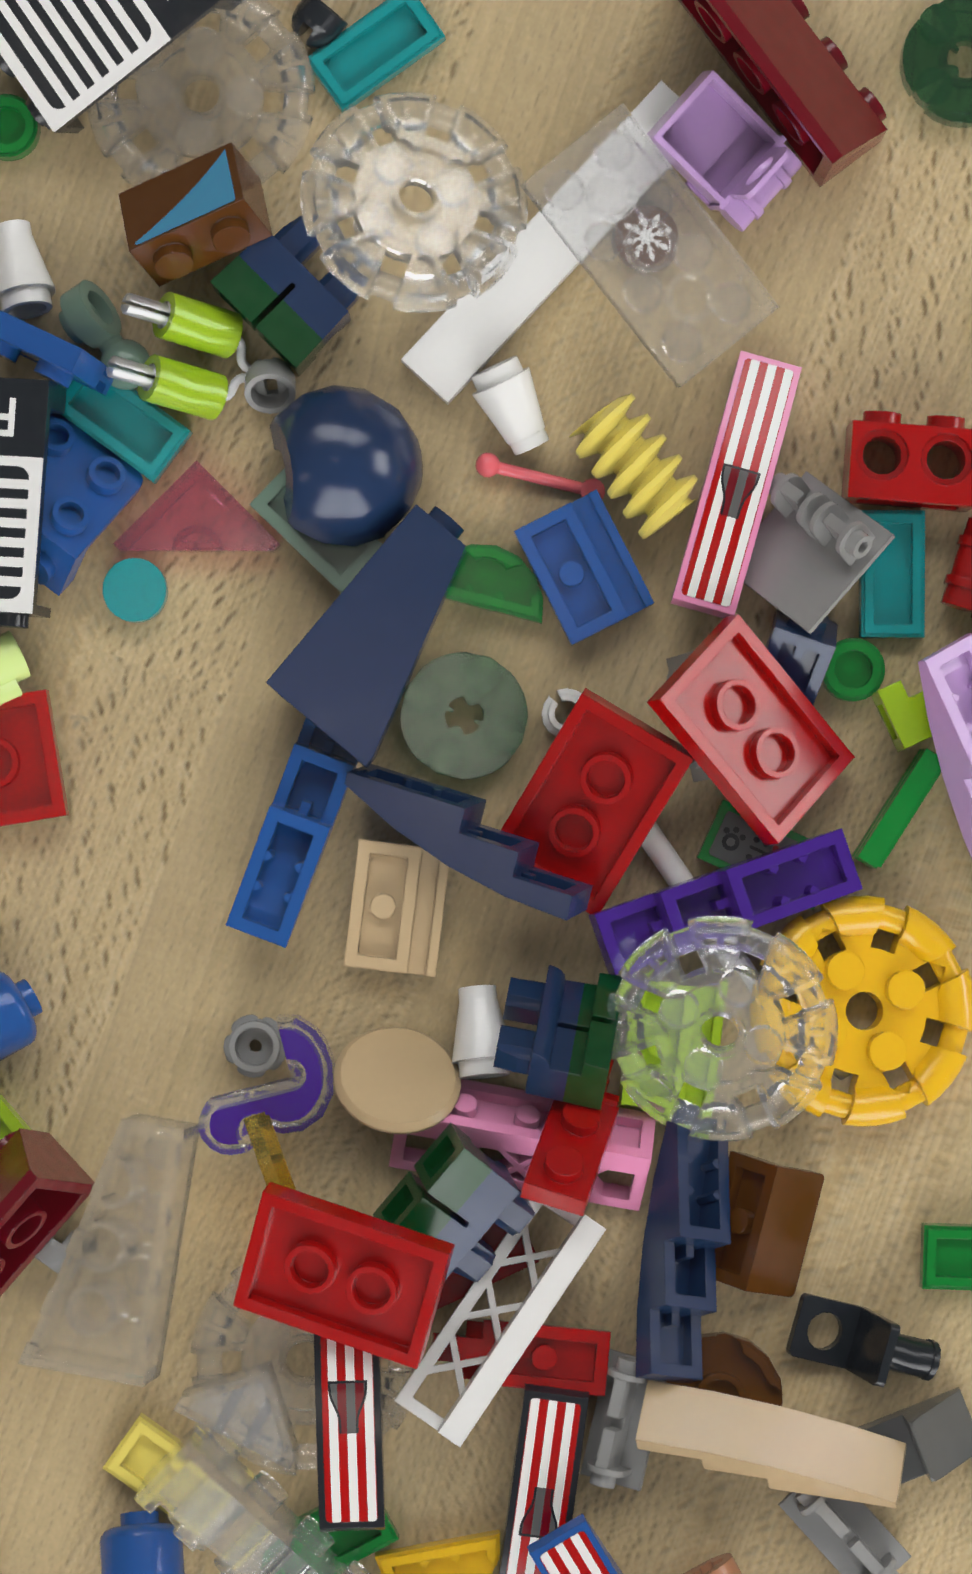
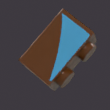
[119,142,273,287]

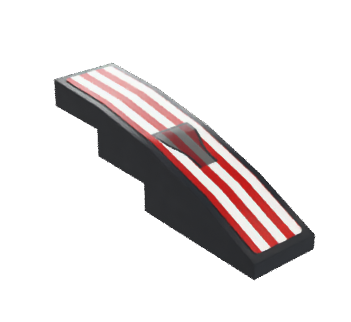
[314,1334,385,1532]
[499,1383,589,1574]

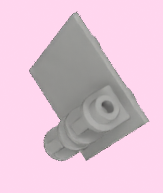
[744,471,895,634]

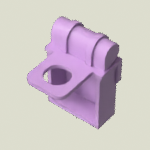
[643,70,802,232]

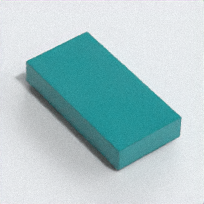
[305,0,446,114]
[61,380,193,484]
[859,510,925,639]

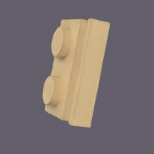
[343,839,449,977]

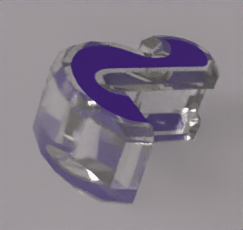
[198,1014,335,1155]

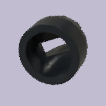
[291,0,348,48]

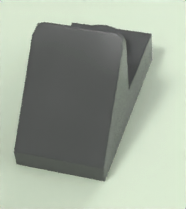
[858,1387,972,1484]

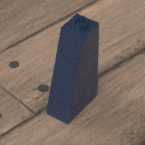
[266,504,466,768]

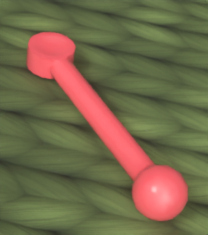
[475,452,605,499]

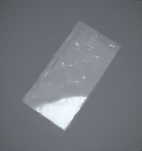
[520,103,779,387]

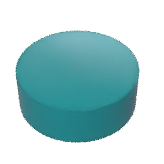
[103,558,168,623]

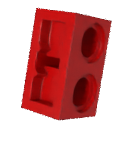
[841,411,972,512]

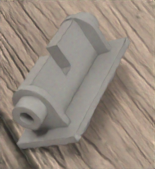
[580,1349,666,1491]
[778,1492,911,1574]

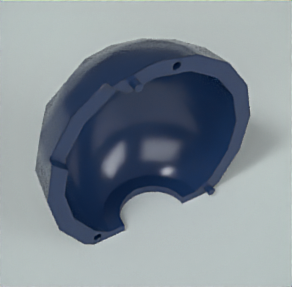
[270,385,423,546]

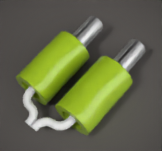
[106,291,251,420]

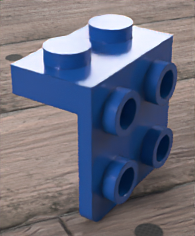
[38,413,143,596]

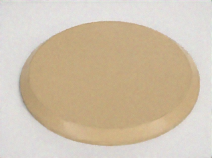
[333,1027,461,1134]

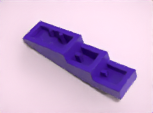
[588,828,863,975]

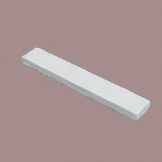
[401,80,679,405]

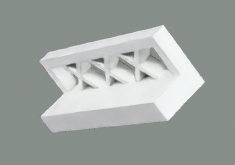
[394,1200,606,1447]

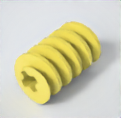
[569,393,698,539]

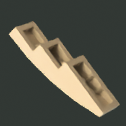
[635,1380,907,1508]

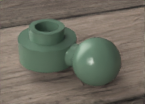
[59,280,150,390]

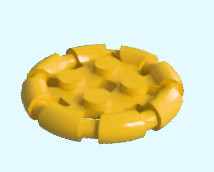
[750,895,972,1127]

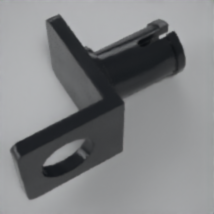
[786,1293,941,1387]

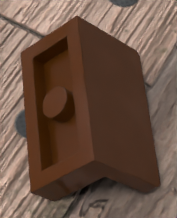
[715,1151,824,1297]

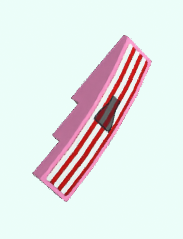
[671,351,802,618]

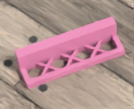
[389,1079,657,1211]

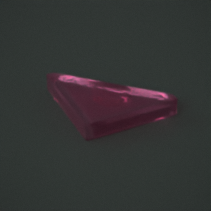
[113,460,281,552]

